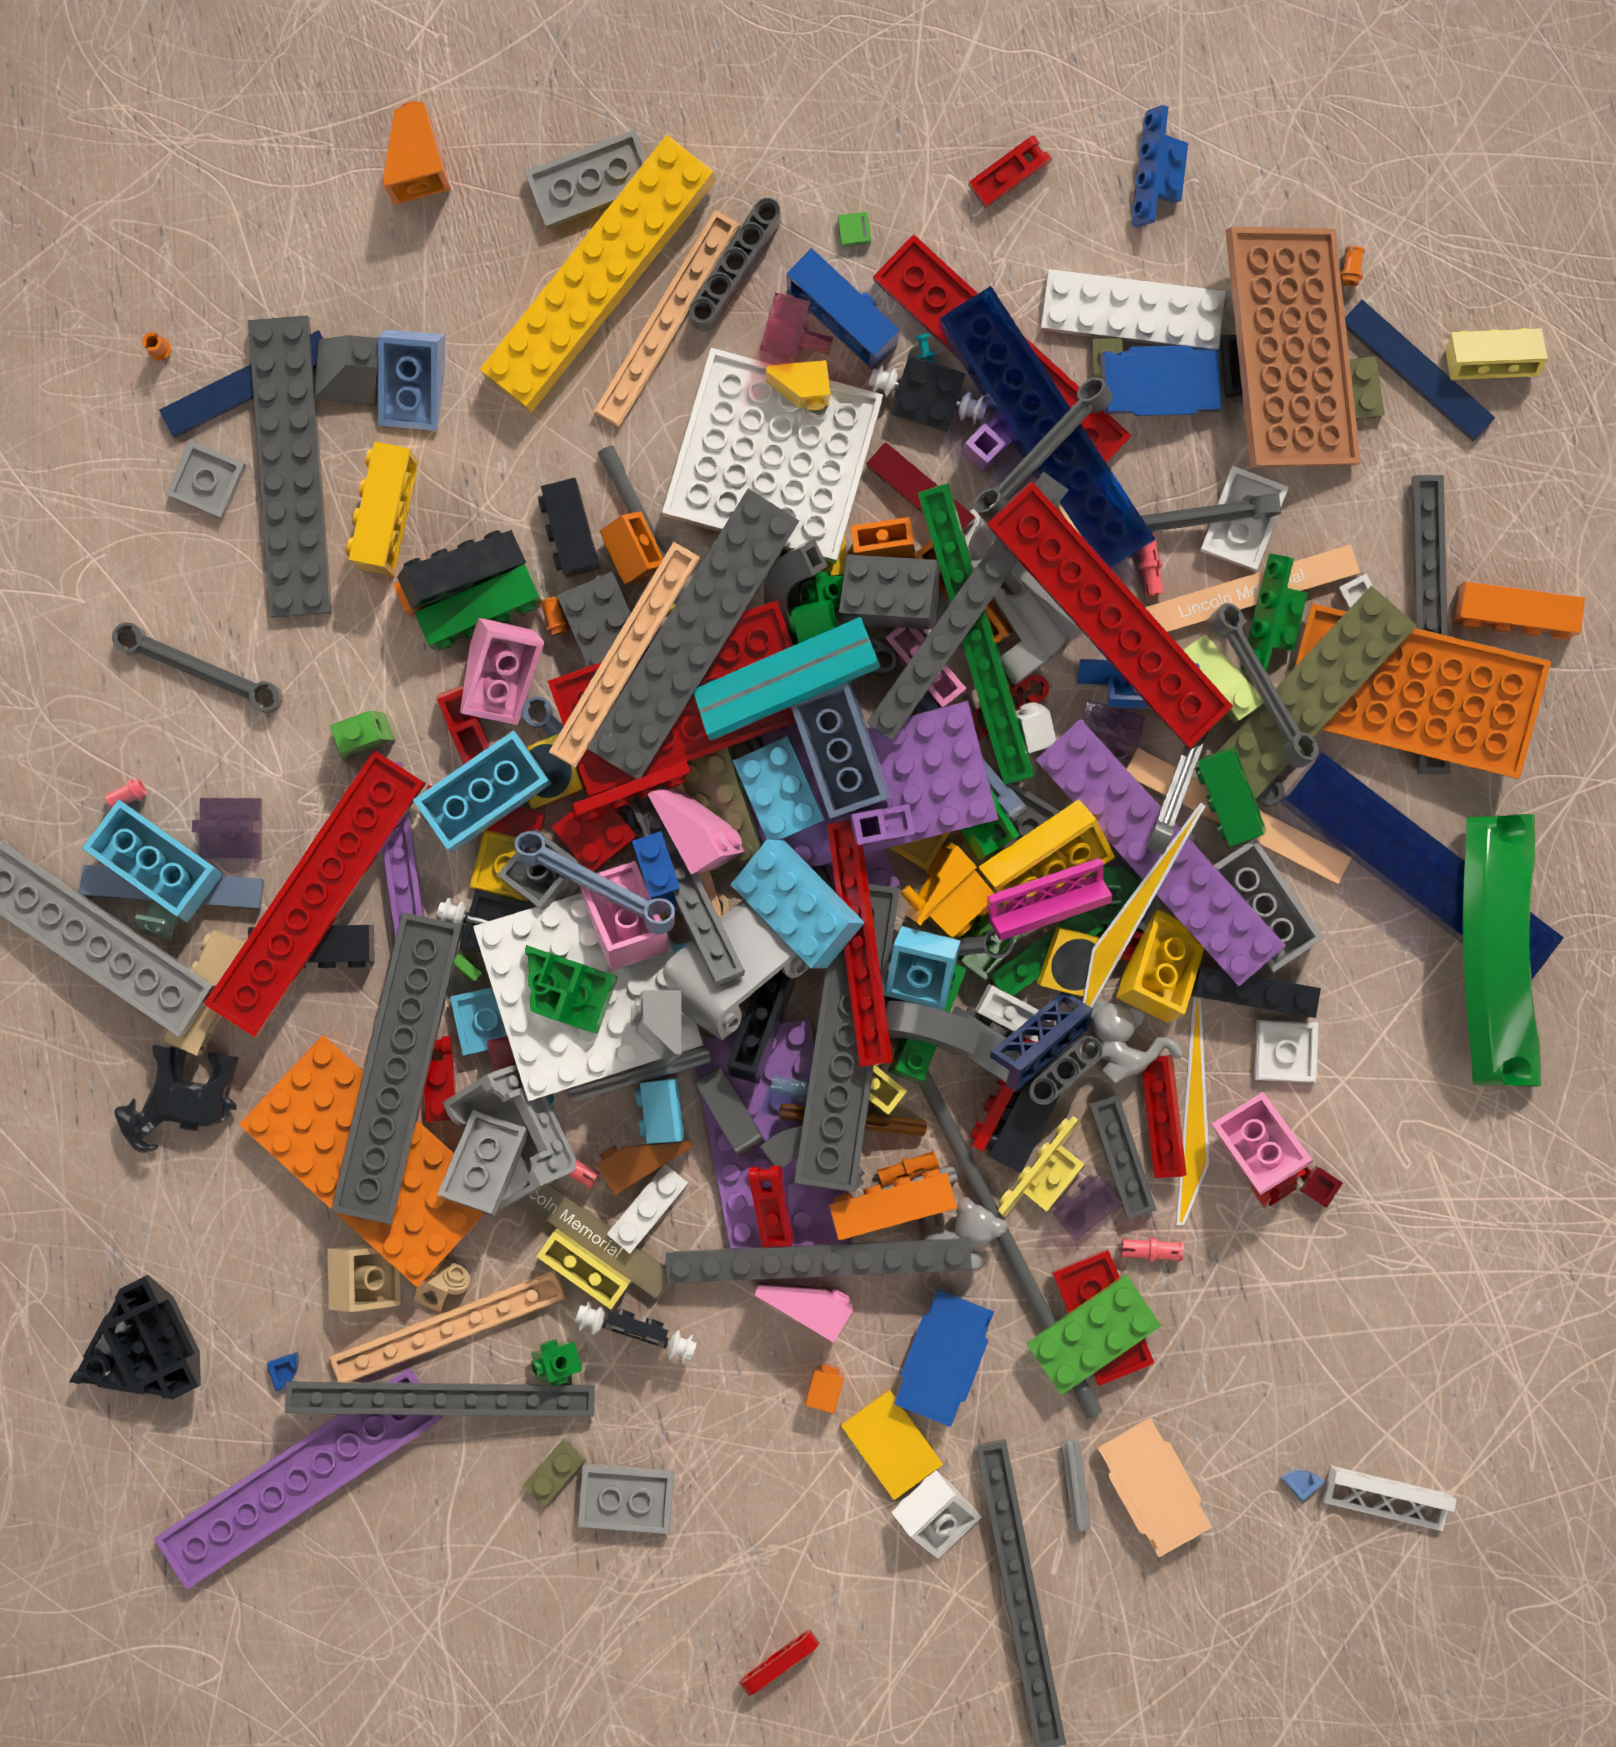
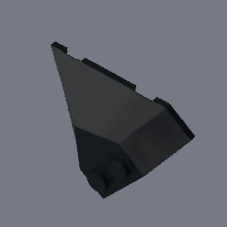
[69,1275,201,1400]

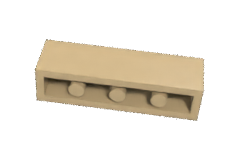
[163,930,245,1056]

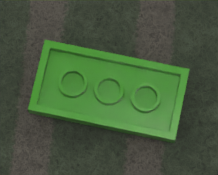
[1026,1274,1162,1395]

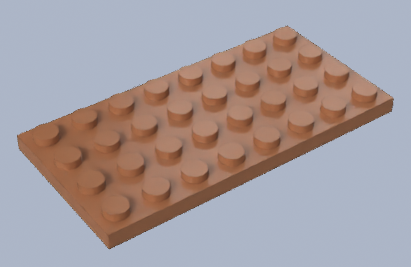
[1225,227,1361,468]

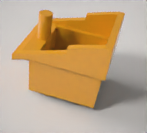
[900,842,994,938]

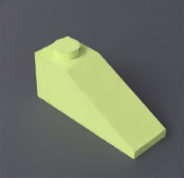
[1184,634,1263,724]

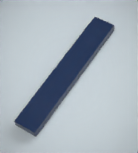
[1345,299,1495,441]
[159,330,324,438]

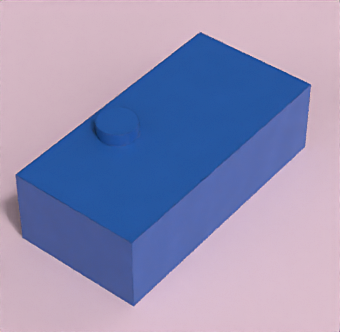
[786,248,899,370]

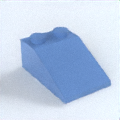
[378,329,445,431]

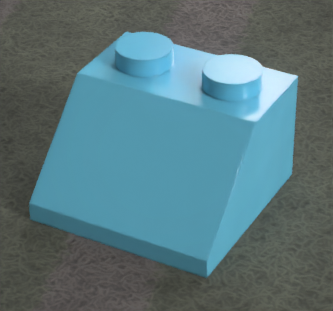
[885,926,961,1010]
[635,1078,685,1144]

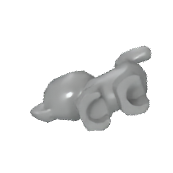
[1082,1000,1183,1084]
[922,1196,1008,1269]

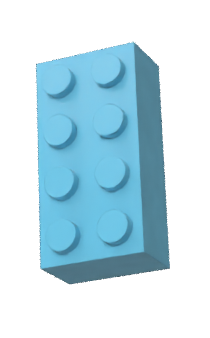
[413,730,552,853]
[82,800,223,922]
[731,839,865,968]

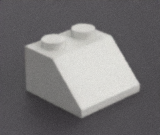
[892,1470,982,1559]

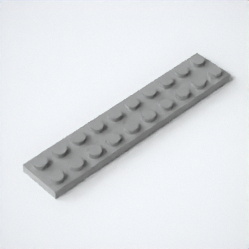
[0,840,215,1038]

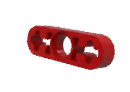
[739,1630,820,1696]

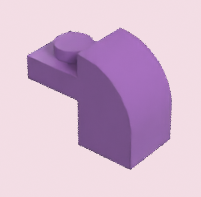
[960,413,1020,473]
[850,804,915,845]

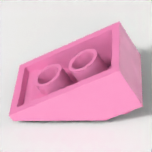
[460,618,544,725]
[648,788,745,874]
[579,861,668,971]
[1212,1092,1313,1195]
[754,1282,853,1343]

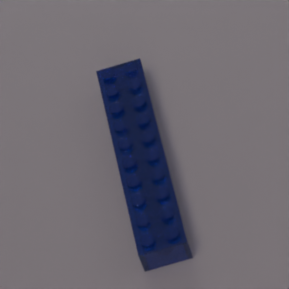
[938,286,1155,570]
[1280,752,1564,980]

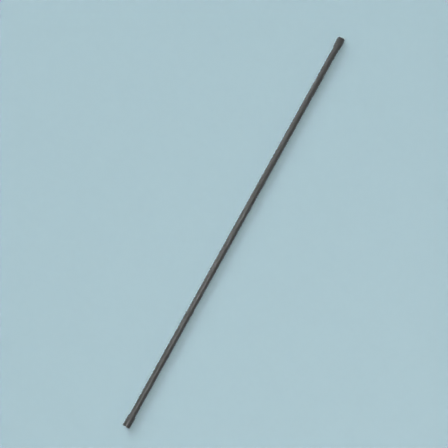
[597,445,1102,1419]

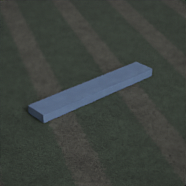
[79,865,264,910]

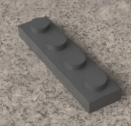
[1088,1094,1157,1220]

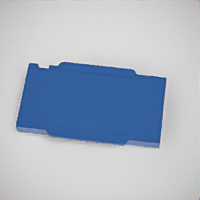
[1100,346,1222,416]
[894,1289,994,1427]

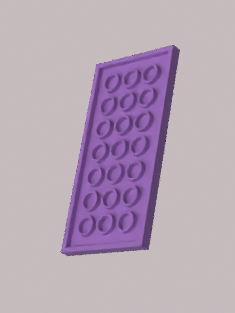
[748,701,998,868]
[692,1018,853,1248]

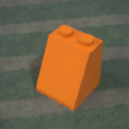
[383,101,451,205]

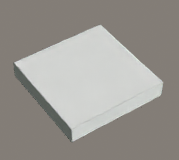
[1254,1020,1318,1083]

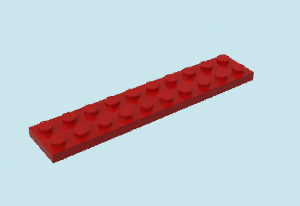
[873,234,1132,479]
[985,481,1233,748]
[204,750,426,1038]

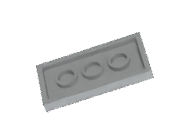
[524,129,647,229]

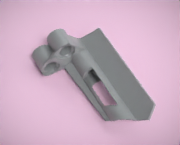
[968,517,1076,685]

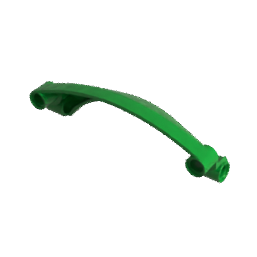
[1463,814,1541,1087]

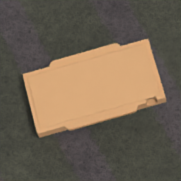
[1097,1417,1212,1557]

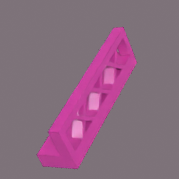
[987,858,1112,941]

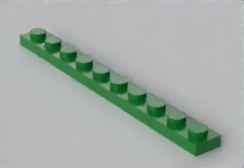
[918,483,1035,784]

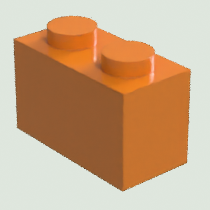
[599,511,664,585]
[851,517,916,559]

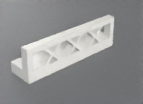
[1323,1466,1456,1531]

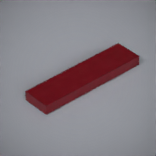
[866,442,976,533]

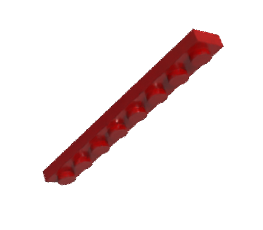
[827,819,893,1067]

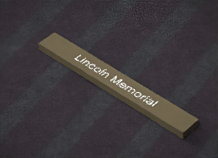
[519,1184,667,1299]

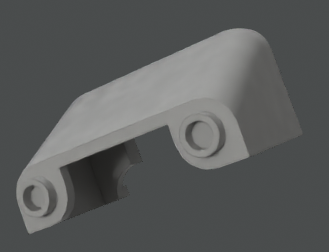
[663,900,810,1040]
[442,1064,576,1211]

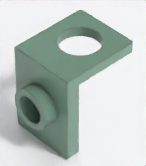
[135,901,179,939]

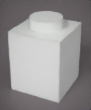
[1016,703,1056,753]

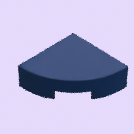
[267,1352,299,1391]

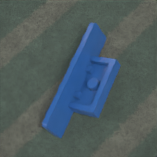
[1132,105,1188,228]
[1077,659,1200,709]

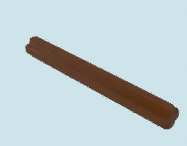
[779,1103,927,1136]

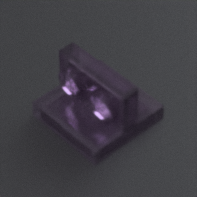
[192,798,262,859]

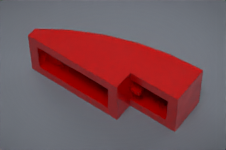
[437,684,490,764]

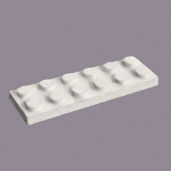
[1040,269,1226,350]

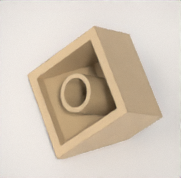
[328,1245,400,1312]

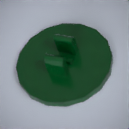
[1087,866,1140,925]

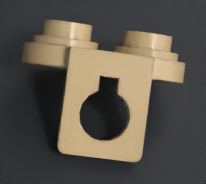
[414,1259,470,1312]

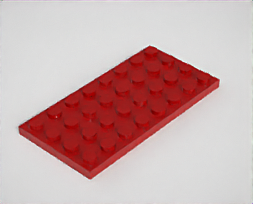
[547,601,796,796]

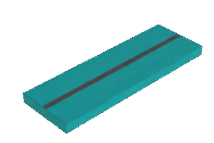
[694,617,881,740]

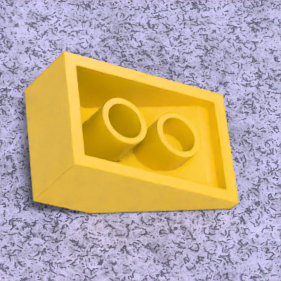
[1116,910,1204,1023]

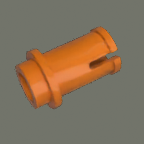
[1340,245,1365,287]
[142,332,171,361]
[540,596,570,636]

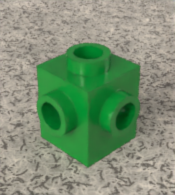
[801,571,844,614]
[531,1339,583,1386]

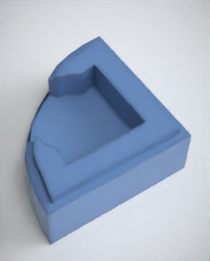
[1280,1470,1325,1502]

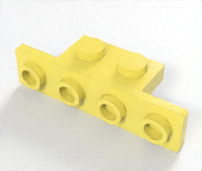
[998,1116,1085,1217]

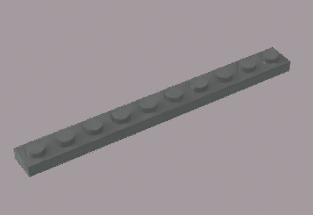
[866,472,1068,741]
[1411,475,1451,774]
[666,1238,972,1283]
[285,1381,595,1417]
[976,1439,1066,1747]

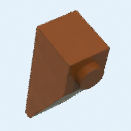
[596,1140,694,1195]

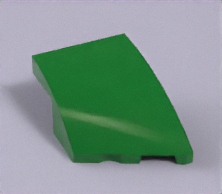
[525,945,618,1034]

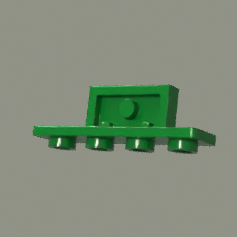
[1241,553,1308,672]

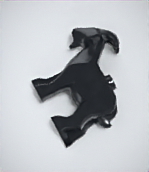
[114,1045,239,1153]

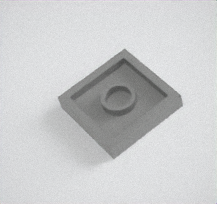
[166,440,247,520]

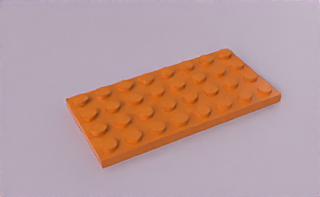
[1294,603,1551,779]
[239,1035,486,1288]

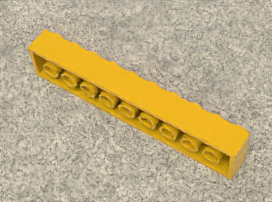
[480,135,716,413]

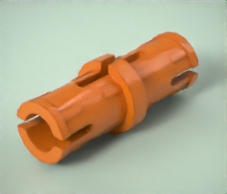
[877,1150,940,1188]

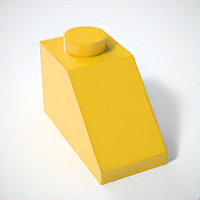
[766,360,830,410]

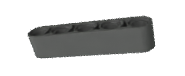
[689,198,781,331]

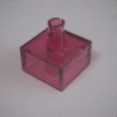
[759,292,834,365]

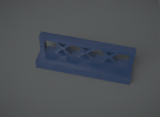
[990,991,1093,1092]

